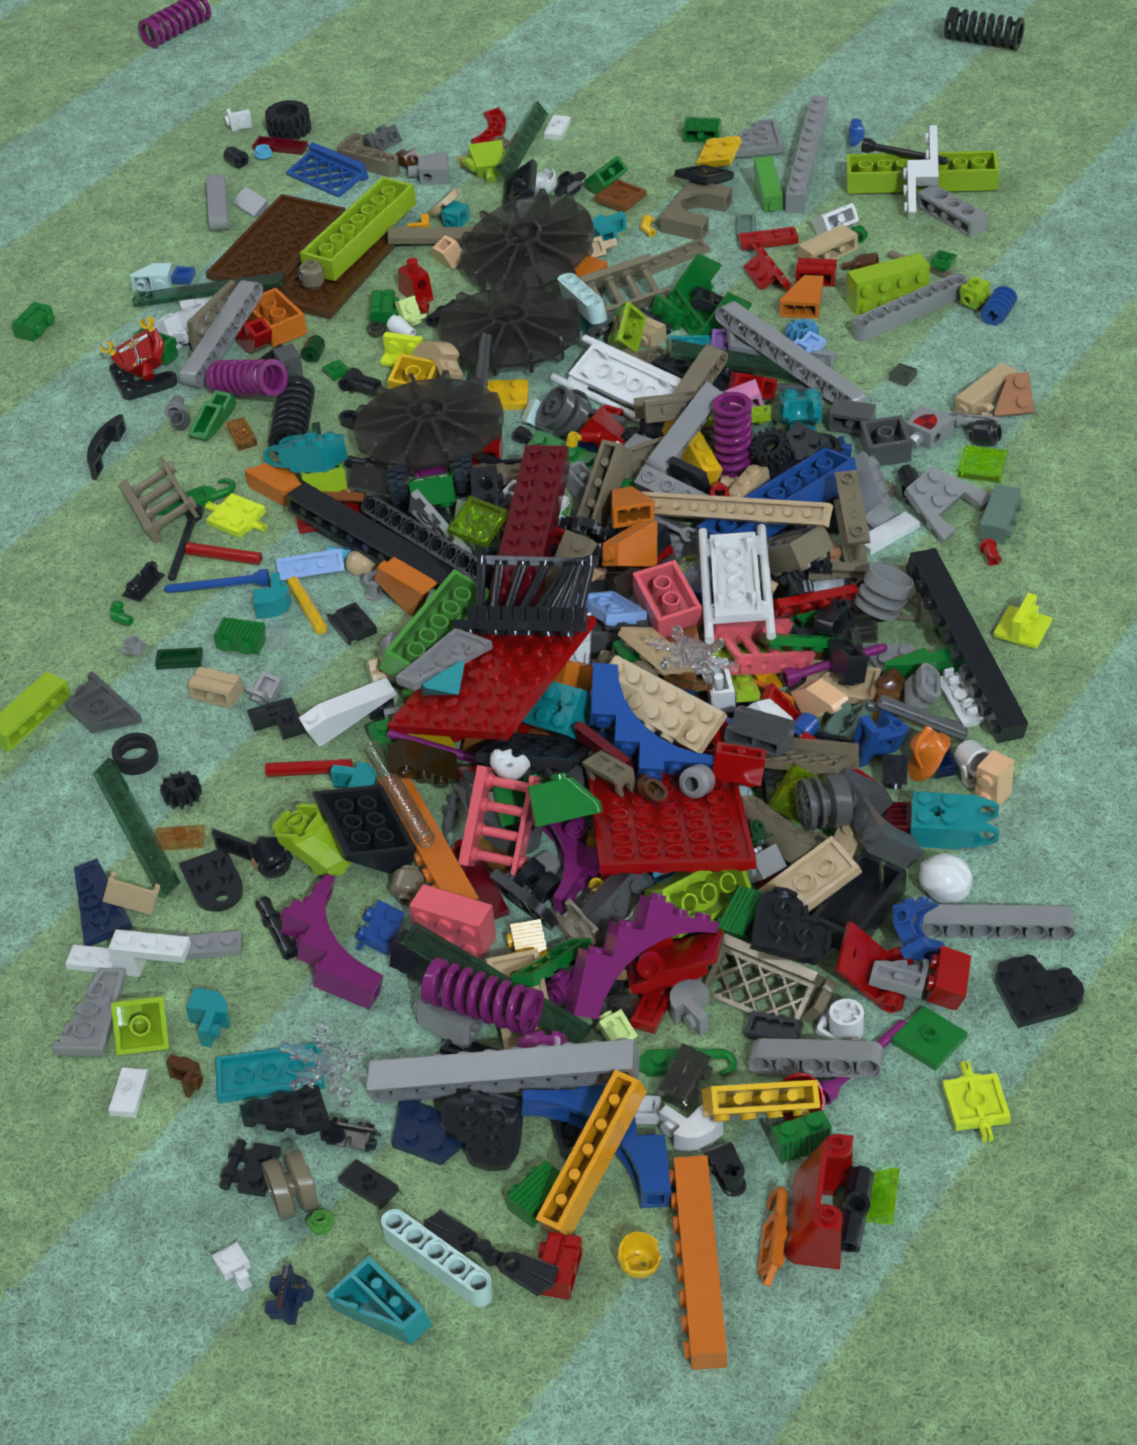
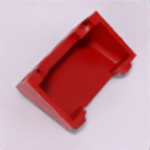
[784,1134,854,1270]

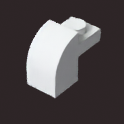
[659,1105,724,1153]

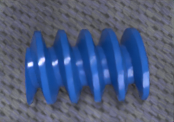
[980,286,1017,326]

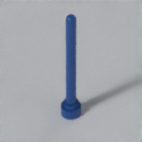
[164,569,270,593]

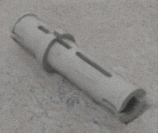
[938,410,1002,428]

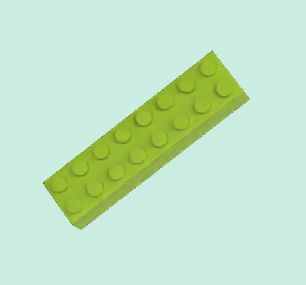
[846,151,999,194]
[300,177,416,281]

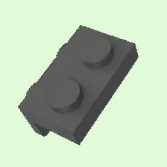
[362,124,402,151]

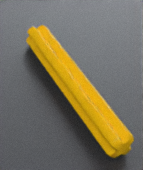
[287,576,328,635]

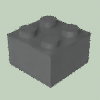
[860,415,912,466]

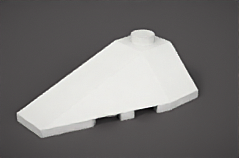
[299,678,397,747]

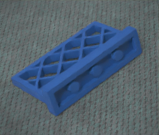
[286,142,369,198]

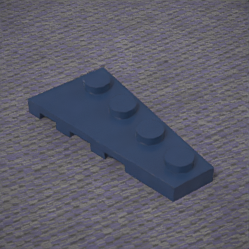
[74,859,133,946]

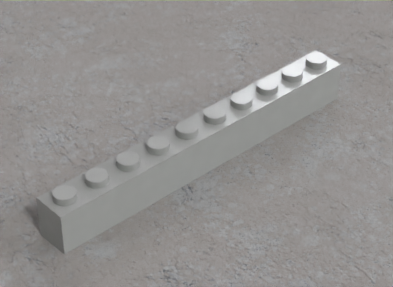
[786,96,829,214]
[367,1038,640,1103]

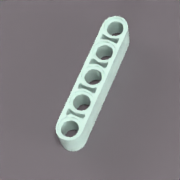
[557,273,607,324]
[381,1209,493,1307]

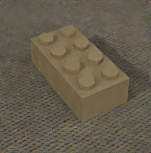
[757,526,834,577]

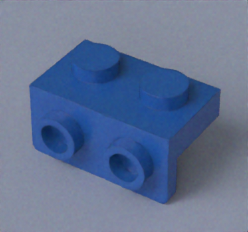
[355,899,405,955]

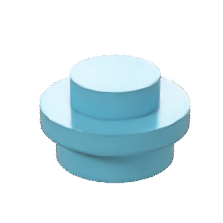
[254,144,272,159]

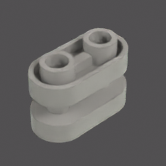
[904,663,941,711]

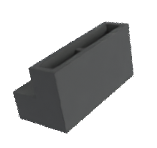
[724,705,796,757]

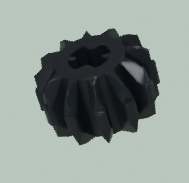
[160,771,202,810]

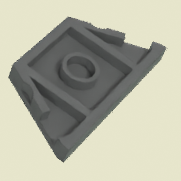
[65,671,142,733]

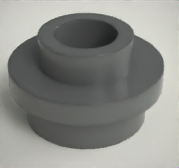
[170,410,190,431]

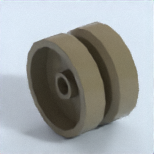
[261,1149,319,1222]

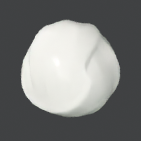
[919,853,973,904]

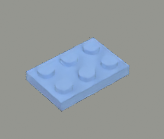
[575,591,647,626]

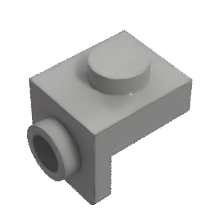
[245,671,285,705]

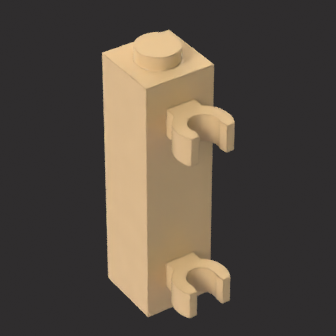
[954,362,1018,416]

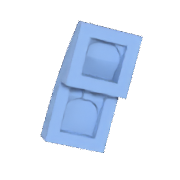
[794,330,826,354]

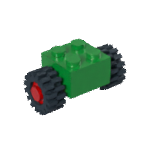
[387,453,474,507]

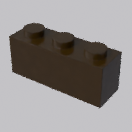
[387,738,458,788]

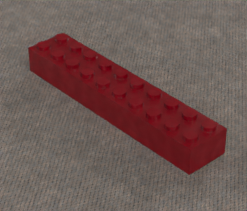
[489,445,570,607]

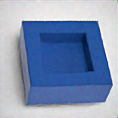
[171,266,196,284]

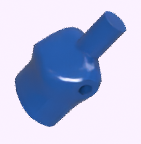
[849,118,865,147]

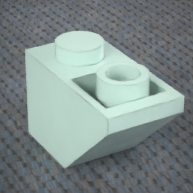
[130,263,173,291]

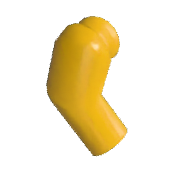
[640,214,657,237]

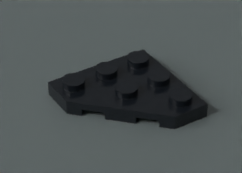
[239,1085,331,1136]

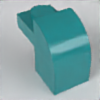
[592,211,627,241]
[253,572,292,619]
[330,761,377,788]
[186,988,231,1047]

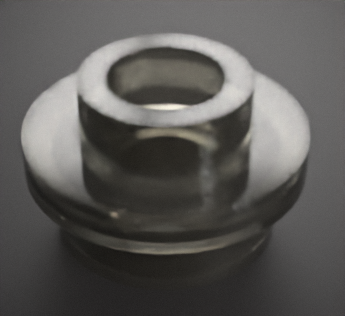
[366,321,386,338]

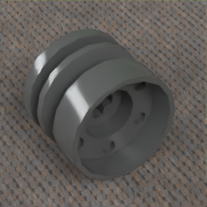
[795,773,853,832]

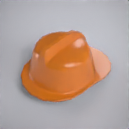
[908,726,950,781]

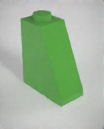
[754,155,783,213]

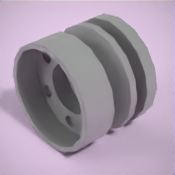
[854,562,914,621]

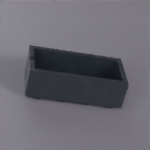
[812,851,907,951]

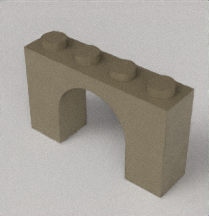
[658,181,733,240]

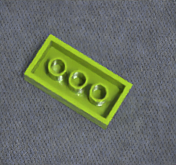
[846,253,930,316]
[644,870,752,938]

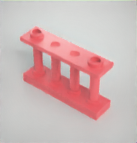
[709,618,816,675]
[458,765,541,876]

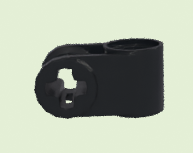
[813,598,855,638]
[704,1141,746,1197]

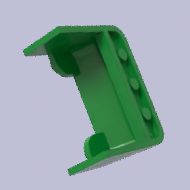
[667,253,752,338]
[492,772,603,827]

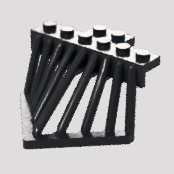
[454,555,599,636]

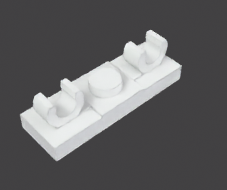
[941,667,985,727]

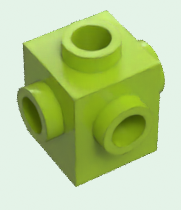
[959,276,991,310]

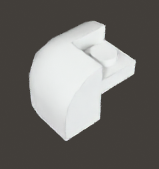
[153,304,208,349]

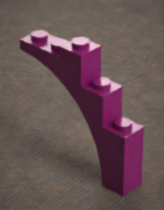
[543,820,602,915]
[280,873,384,1010]
[565,892,719,1019]

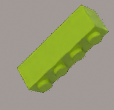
[0,671,71,752]

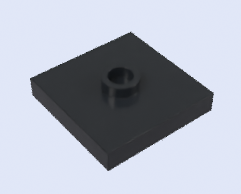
[668,456,711,495]

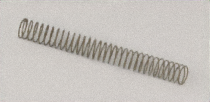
[364,741,435,848]

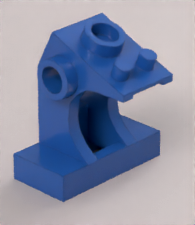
[853,710,910,768]
[893,896,945,962]

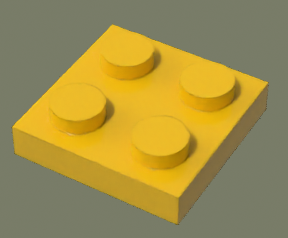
[696,136,742,167]
[486,379,529,411]

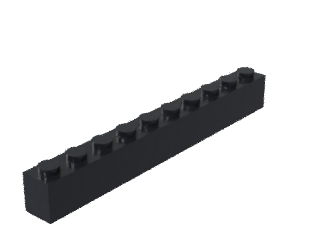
[286,482,464,591]
[906,548,1028,744]

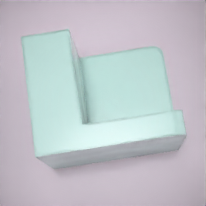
[520,399,545,430]

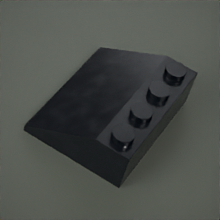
[312,784,416,873]

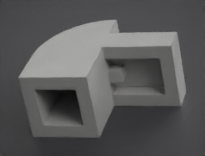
[670,979,710,1036]

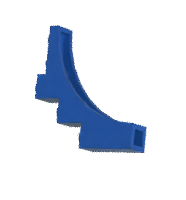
[590,663,714,781]
[521,1085,671,1208]

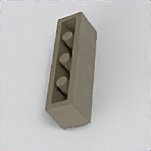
[576,439,632,528]

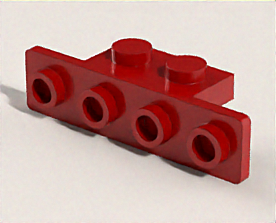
[743,243,792,292]

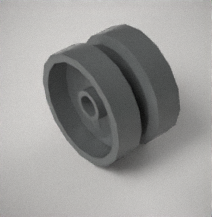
[537,385,589,439]

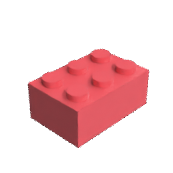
[632,560,702,638]
[409,884,496,959]

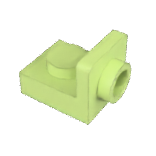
[395,296,427,326]
[594,1009,638,1041]

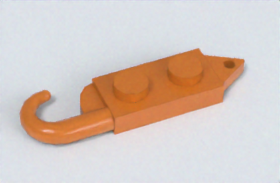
[757,1186,788,1287]

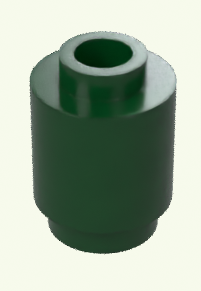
[301,335,325,362]

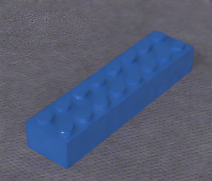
[697,447,857,539]

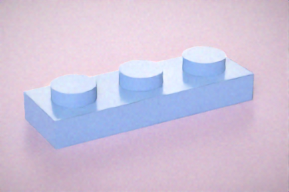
[276,549,345,581]

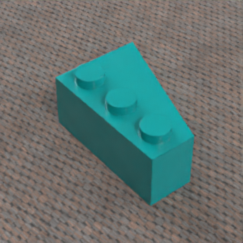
[325,1256,432,1345]

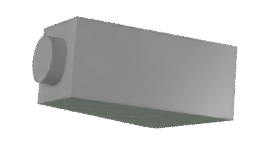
[414,990,484,1050]

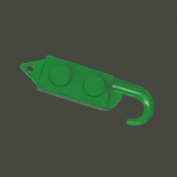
[157,478,236,515]
[639,1047,737,1077]

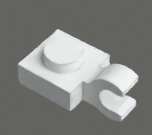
[212,1242,252,1291]

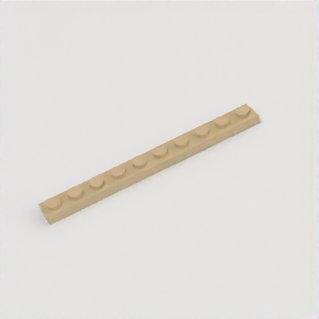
[642,491,833,527]

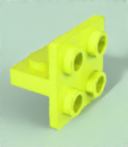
[380,332,423,367]
[993,593,1052,649]

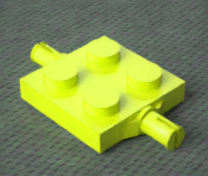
[205,493,267,538]
[942,1061,1011,1143]

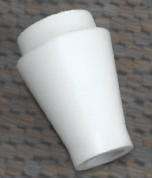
[387,315,416,336]

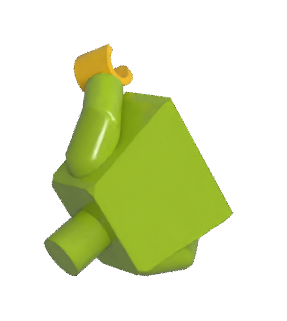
[457,140,513,183]

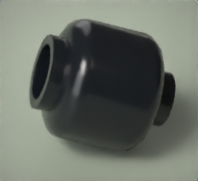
[969,419,1002,447]

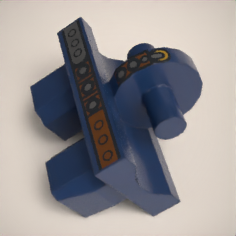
[265,1264,314,1325]

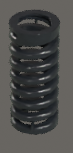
[944,7,1025,50]
[268,375,315,455]

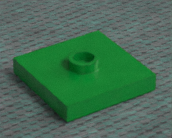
[891,1006,968,1071]

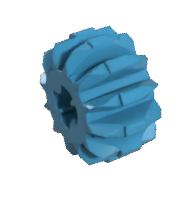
[785,318,819,341]

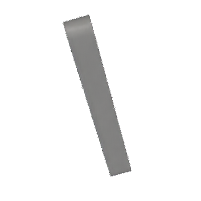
[715,301,866,403]

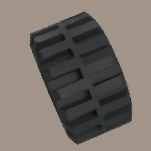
[265,100,311,140]

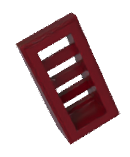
[886,802,911,835]

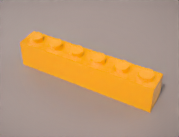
[536,1070,647,1235]

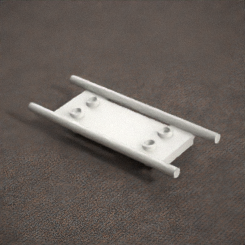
[550,334,682,423]
[698,524,776,644]

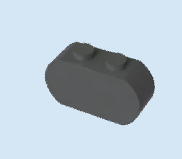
[582,872,653,932]

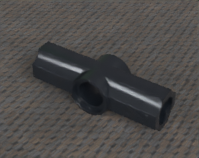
[840,1165,875,1253]

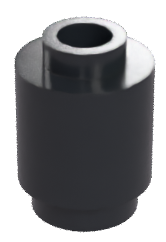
[223,146,249,169]

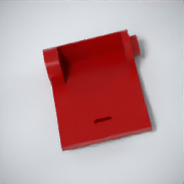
[835,921,914,1013]
[637,928,724,980]

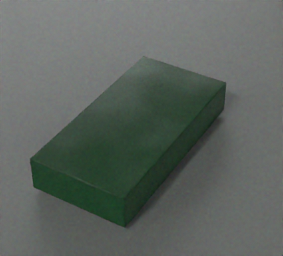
[155,647,203,670]

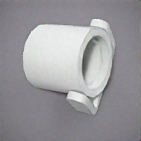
[954,740,991,789]
[815,999,864,1041]

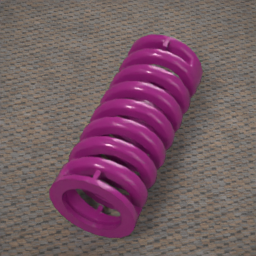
[138,0,211,49]
[206,359,288,396]
[713,392,752,481]
[420,958,544,1036]

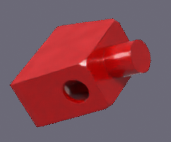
[398,258,434,302]

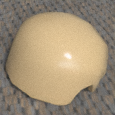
[345,550,379,577]

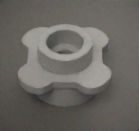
[121,635,147,656]

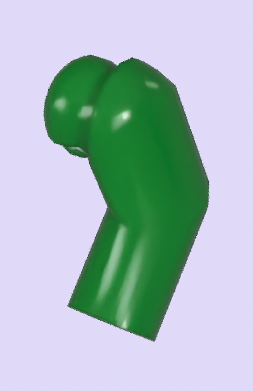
[110,600,134,627]

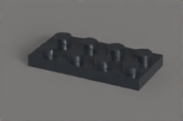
[651,347,731,392]

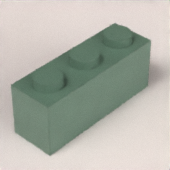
[979,484,1024,545]

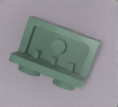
[824,699,872,738]

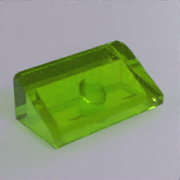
[866,1167,900,1225]

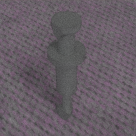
[442,794,460,844]

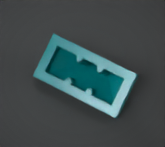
[421,660,465,695]

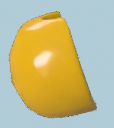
[617,1231,662,1279]

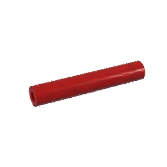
[185,542,263,565]
[265,759,353,777]

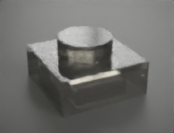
[889,363,917,386]

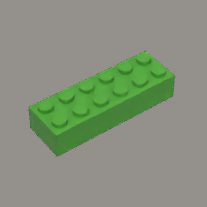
[379,569,490,679]

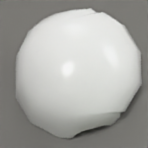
[535,168,557,195]
[490,749,530,780]

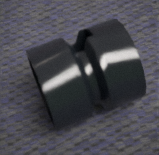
[516,857,561,904]

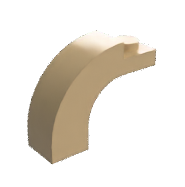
[411,341,463,381]

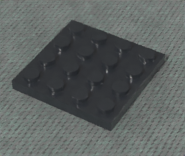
[476,732,590,773]

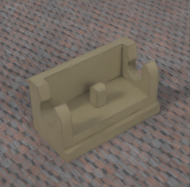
[582,750,637,797]
[554,899,605,948]

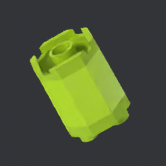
[272,803,352,876]

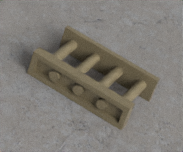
[579,253,670,315]
[633,390,728,423]
[119,456,199,543]
[833,470,870,563]

